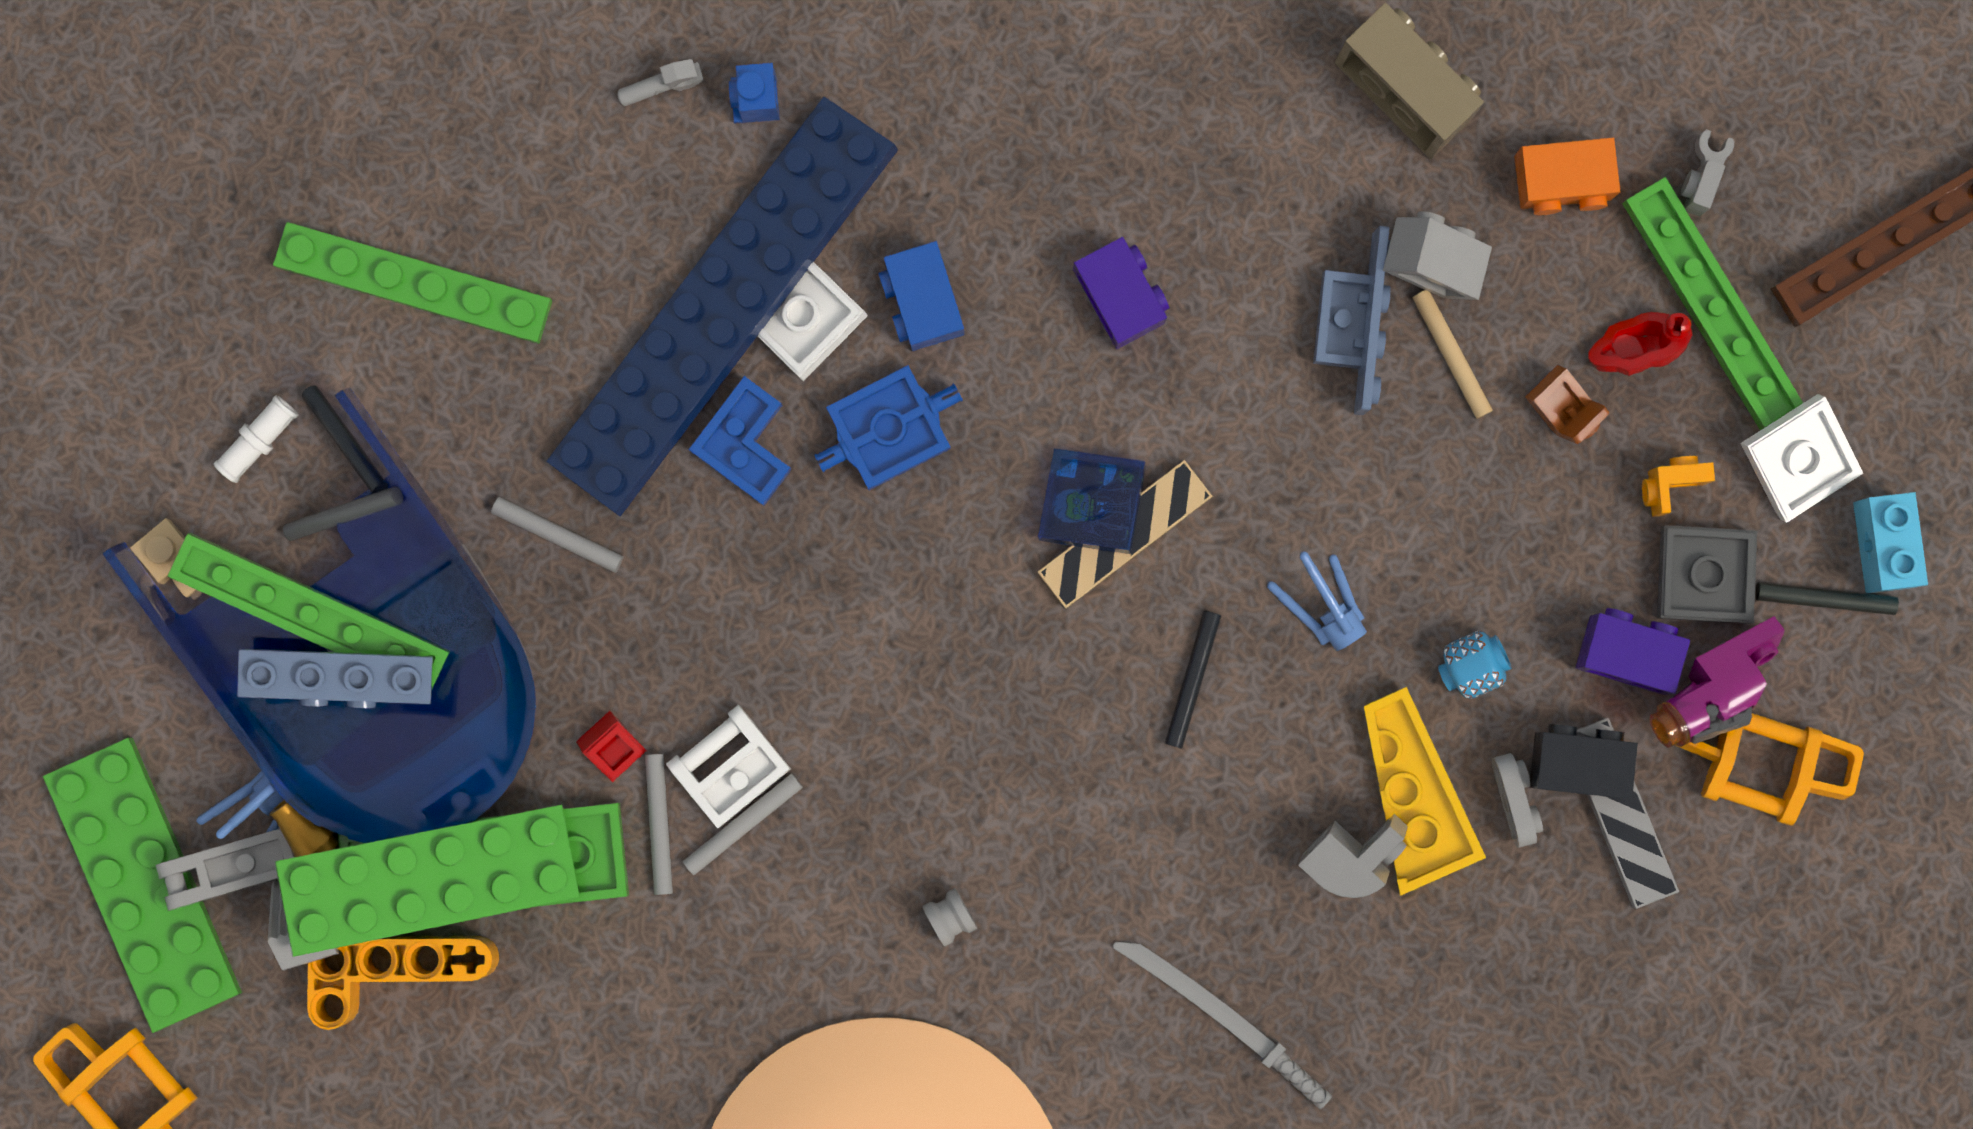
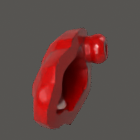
[1588,312,1693,376]

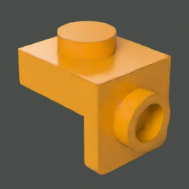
[1642,456,1715,517]

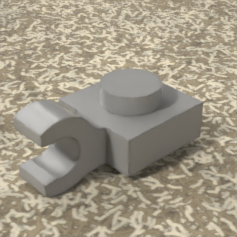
[1680,129,1734,217]

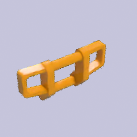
[1671,713,1864,826]
[33,1023,198,1129]

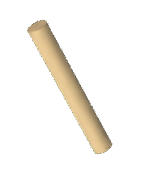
[1412,290,1493,419]

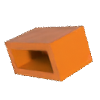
[1514,138,1620,215]

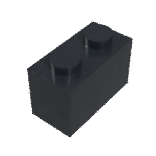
[1529,724,1638,799]

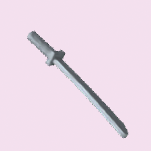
[1113,942,1332,1110]

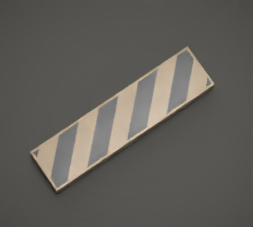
[1037,460,1213,609]

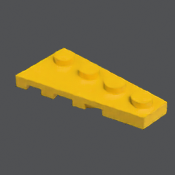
[1364,686,1486,896]

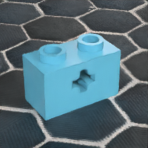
[1853,492,1928,594]

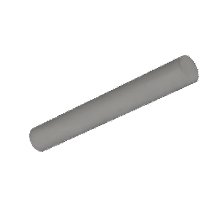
[491,497,624,573]
[645,754,673,895]
[683,773,803,875]

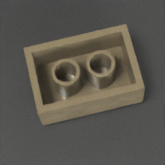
[1335,2,1484,160]

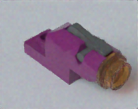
[1649,616,1785,748]

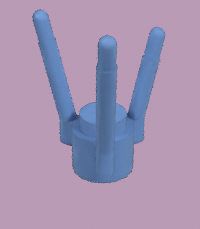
[1267,551,1367,651]
[197,769,295,839]

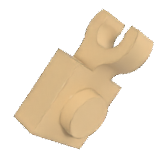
[130,518,203,600]

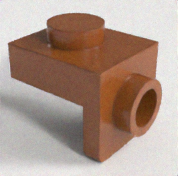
[1525,365,1609,444]

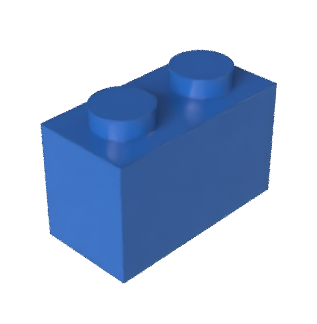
[878,241,965,351]

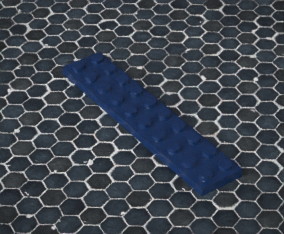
[546,97,898,517]

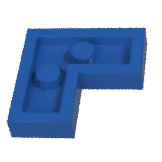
[689,376,792,506]

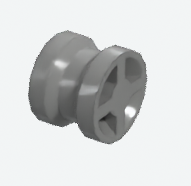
[922,888,978,947]

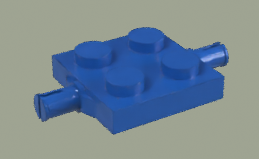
[814,365,963,491]

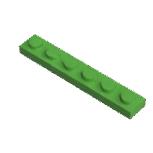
[1622,177,1803,430]
[273,222,552,344]
[167,533,450,689]

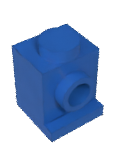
[729,63,780,124]

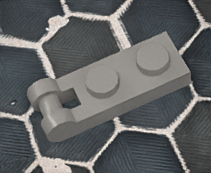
[156,829,295,911]

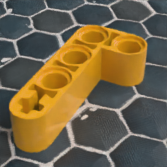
[307,936,499,1030]

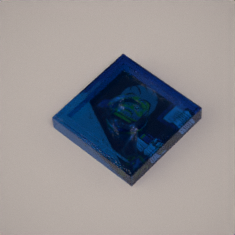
[1038,449,1146,554]

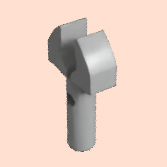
[617,59,703,106]

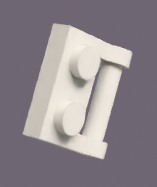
[666,704,791,829]

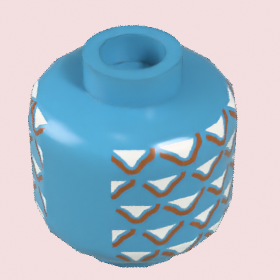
[1438,631,1512,699]

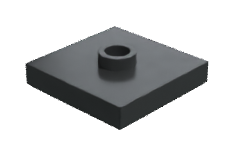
[1657,525,1757,624]

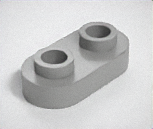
[1491,753,1543,848]

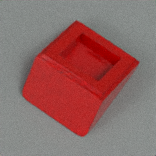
[576,711,647,782]

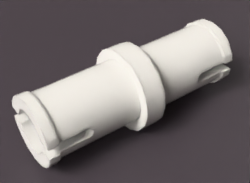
[213,395,299,483]

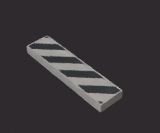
[1577,718,1679,909]

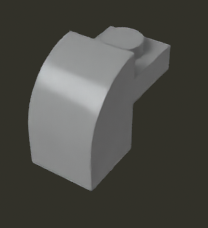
[1298,814,1408,898]

